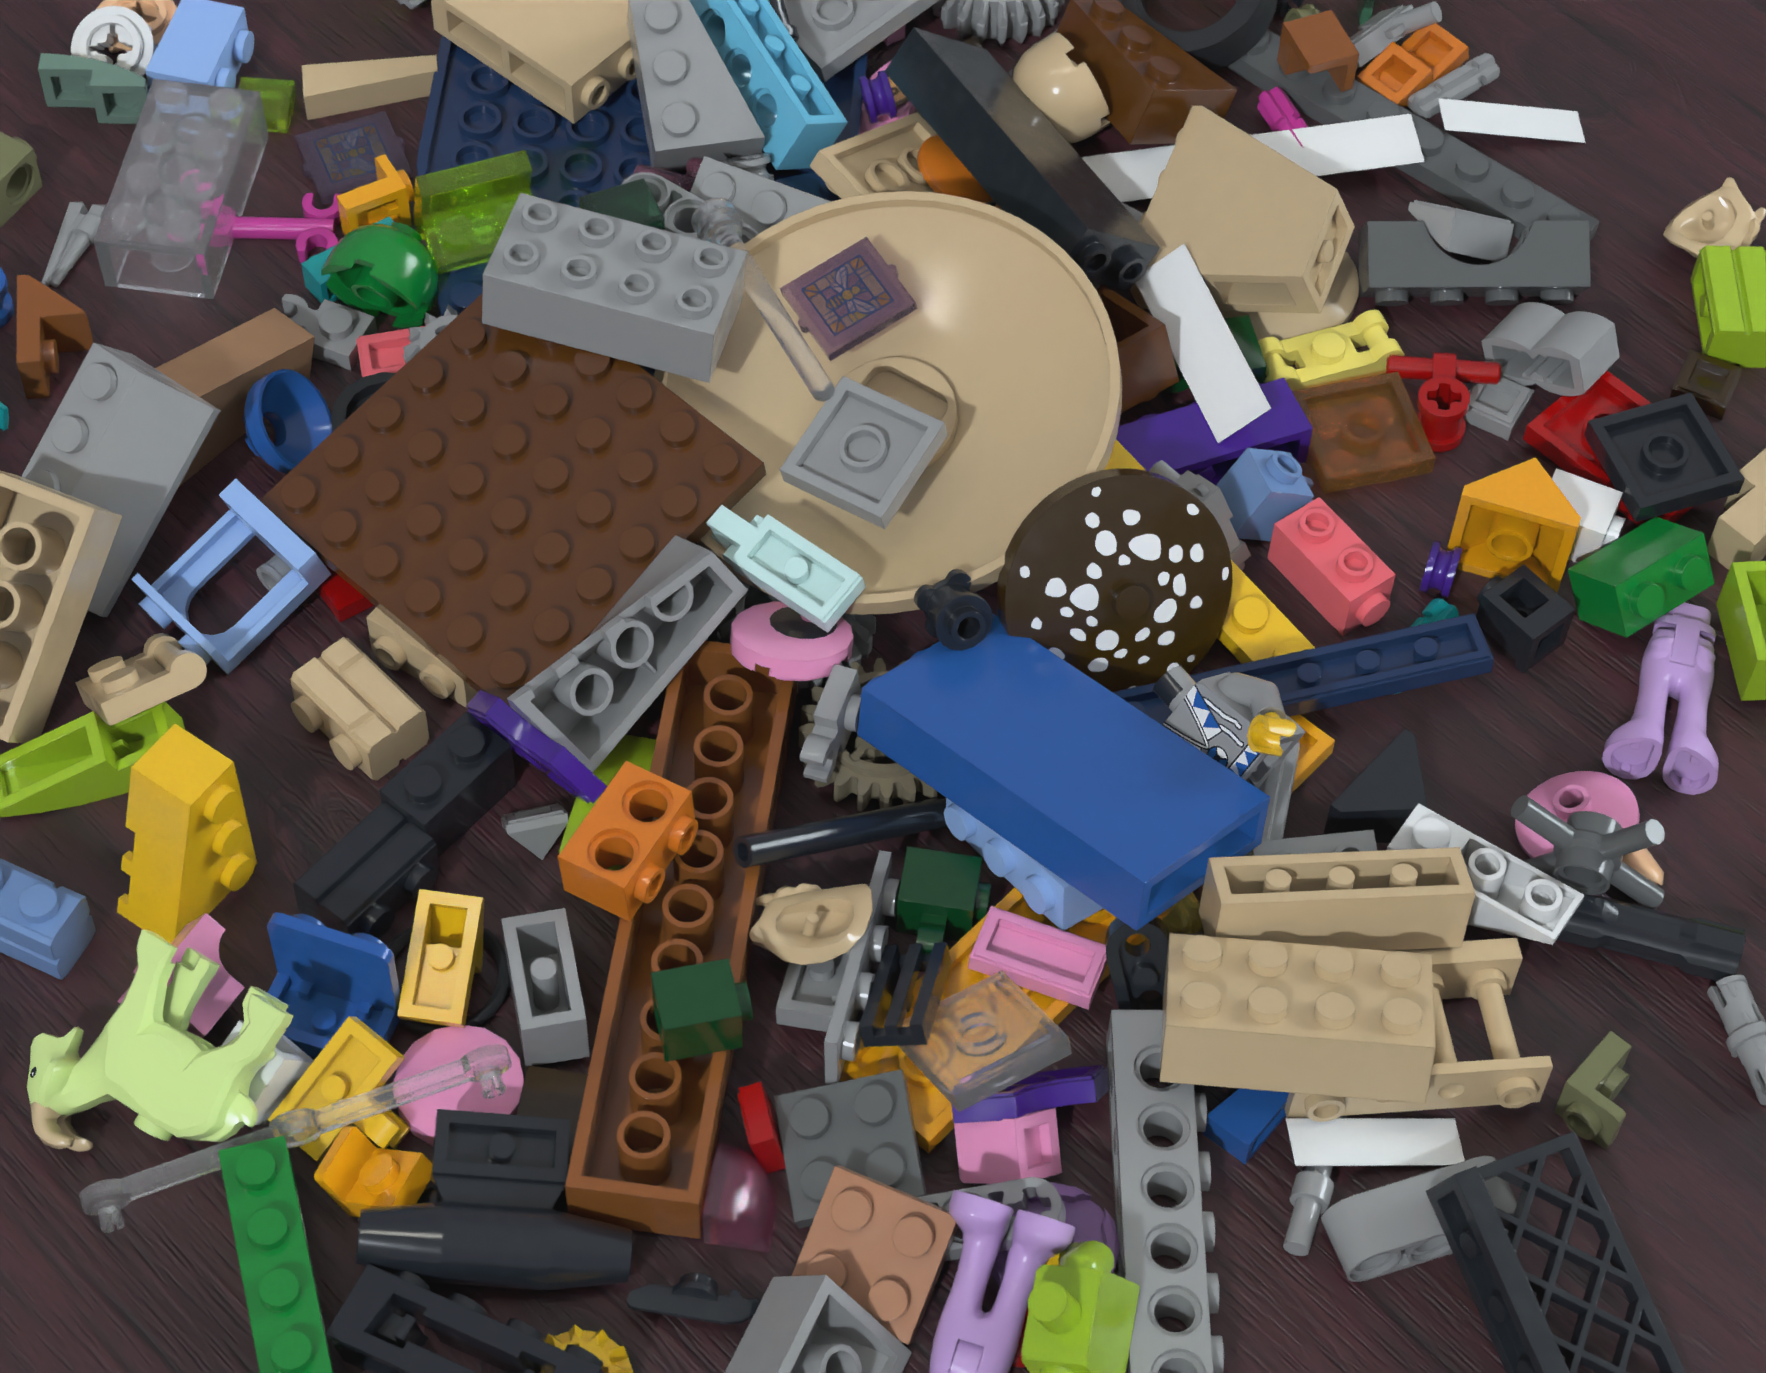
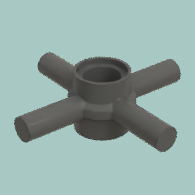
[1511,795,1665,909]

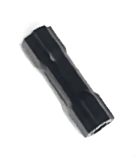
[1557,893,1746,981]

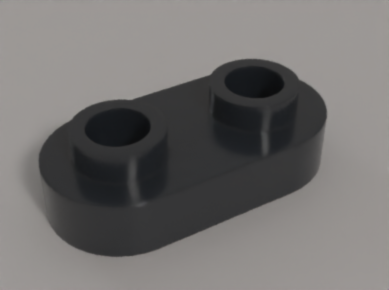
[1105,917,1169,1010]

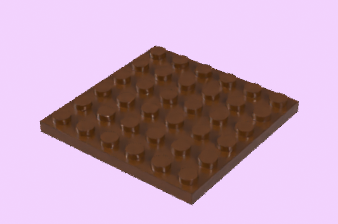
[259,294,766,706]

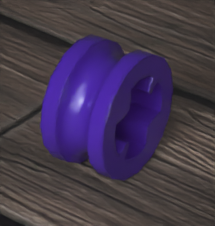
[858,70,897,124]
[1419,540,1463,599]

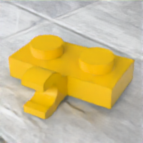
[268,1016,411,1161]

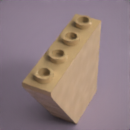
[431,0,636,124]
[1130,106,1355,314]

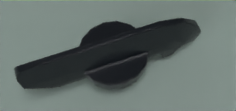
[627,1273,761,1325]

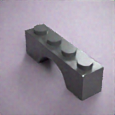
[1358,220,1591,306]

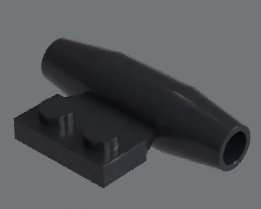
[356,1109,632,1291]

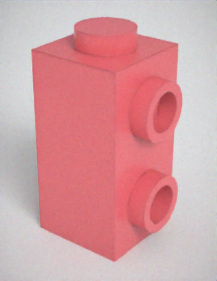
[1267,497,1396,636]

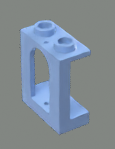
[131,478,331,675]

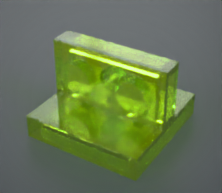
[414,150,533,275]

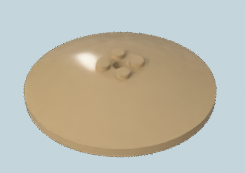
[654,191,1122,615]

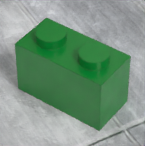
[1568,516,1715,638]

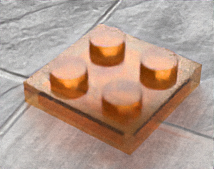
[1292,372,1436,494]

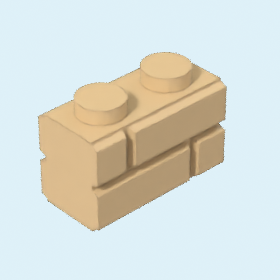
[290,637,430,781]

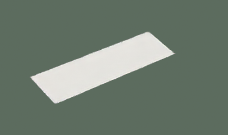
[1136,244,1271,443]

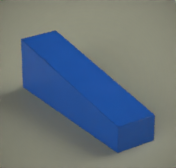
[1203,1088,1289,1164]

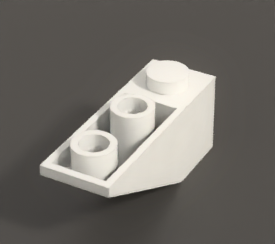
[1387,803,1584,945]

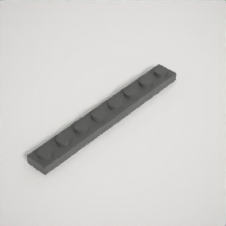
[1224,29,1600,241]

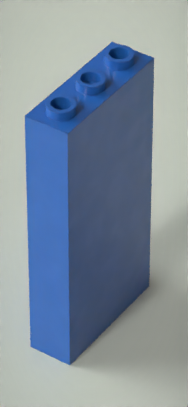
[857,613,1270,931]

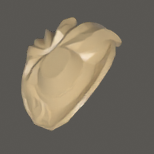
[1663,177,1766,258]
[749,883,873,965]

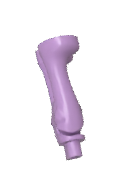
[1602,602,1719,795]
[929,1190,1076,1373]

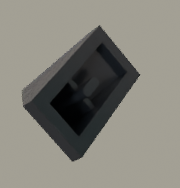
[1323,729,1427,843]

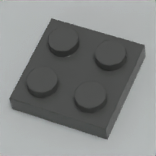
[774,1069,927,1229]

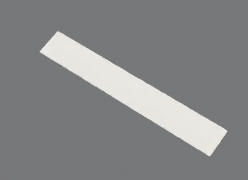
[1081,114,1425,202]

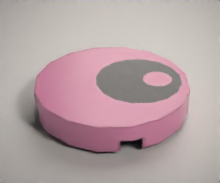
[730,601,853,681]

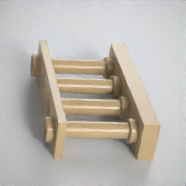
[1284,938,1553,1122]

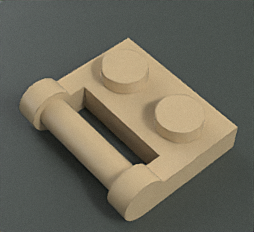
[75,633,207,726]

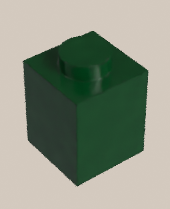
[650,958,753,1062]

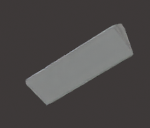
[1408,200,1514,262]

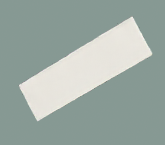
[1438,98,1585,143]
[1286,1118,1465,1166]

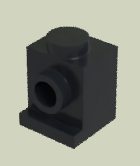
[1476,564,1575,673]

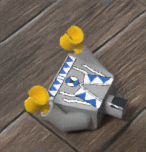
[1153,666,1305,788]

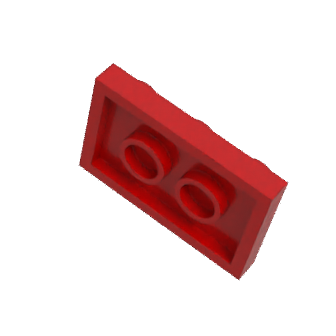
[1523,371,1694,526]

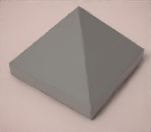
[501,803,569,860]

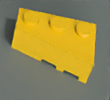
[117,724,257,943]

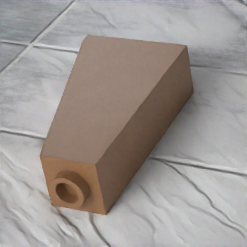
[155,308,315,487]

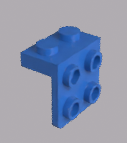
[267,912,401,1058]

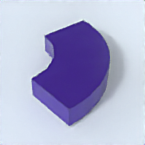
[466,690,607,803]
[951,1065,1110,1123]

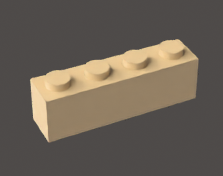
[1199,847,1475,951]

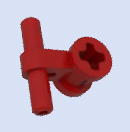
[1386,352,1501,452]

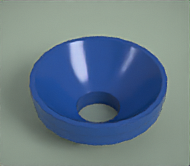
[243,369,333,474]

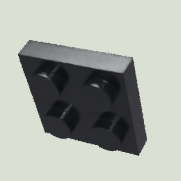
[1584,393,1745,523]

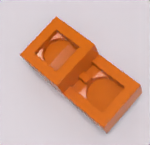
[1357,23,1469,108]

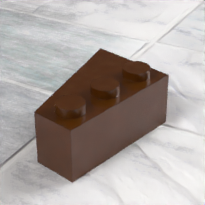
[1056,0,1237,144]

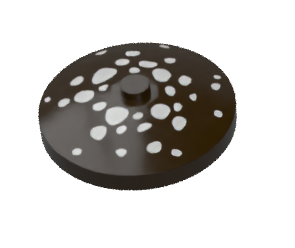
[997,468,1233,692]

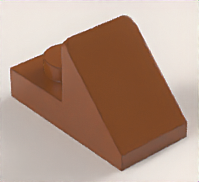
[16,275,94,399]

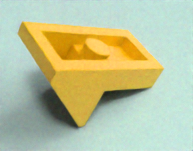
[397,889,484,1028]

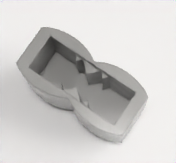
[1482,302,1620,396]

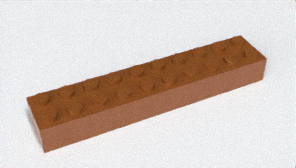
[565,641,798,1239]

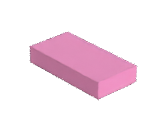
[968,906,1108,1010]

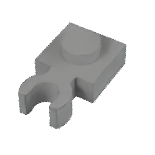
[282,294,377,371]
[799,664,861,783]

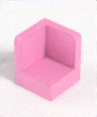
[954,1108,1062,1184]

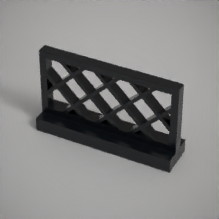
[1425,1131,1685,1373]

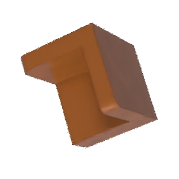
[1277,10,1359,92]

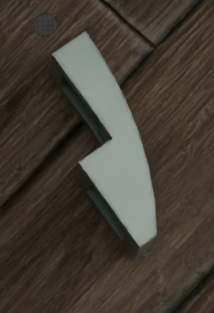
[38,53,154,124]

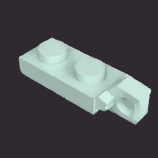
[706,505,866,633]

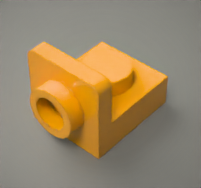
[337,154,415,236]
[314,1126,432,1218]

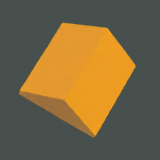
[1447,457,1581,593]

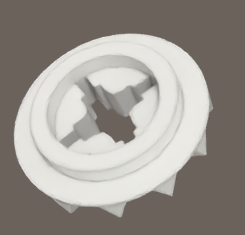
[71,6,157,77]

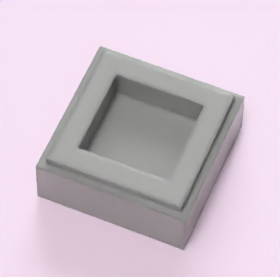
[1463,376,1534,441]

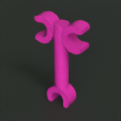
[196,193,341,263]

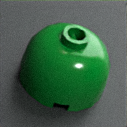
[321,222,438,329]

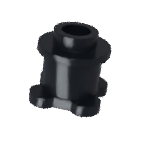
[914,569,993,651]

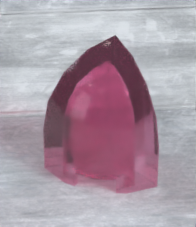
[703,1141,776,1253]

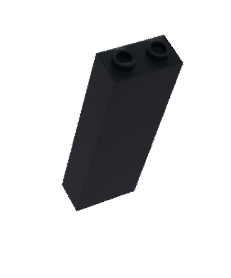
[884,27,1160,291]

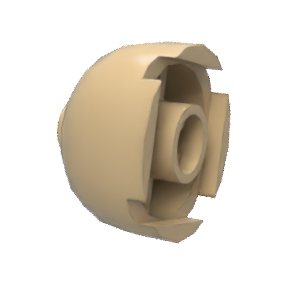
[1013,32,1110,143]

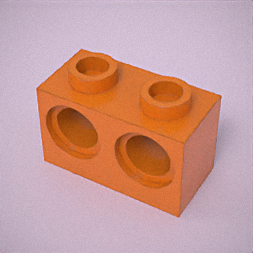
[558,761,698,922]

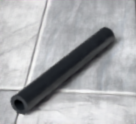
[733,797,947,868]

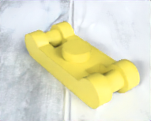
[1258,310,1405,397]

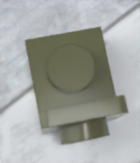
[1554,1031,1632,1149]

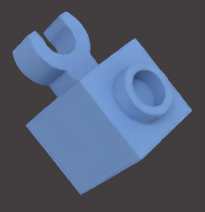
[1216,448,1314,541]

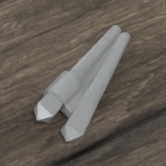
[41,201,111,288]

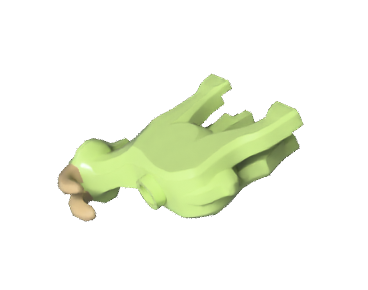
[27,929,294,1152]

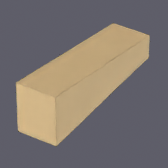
[302,55,438,120]

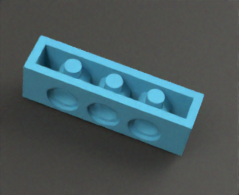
[690,0,848,170]

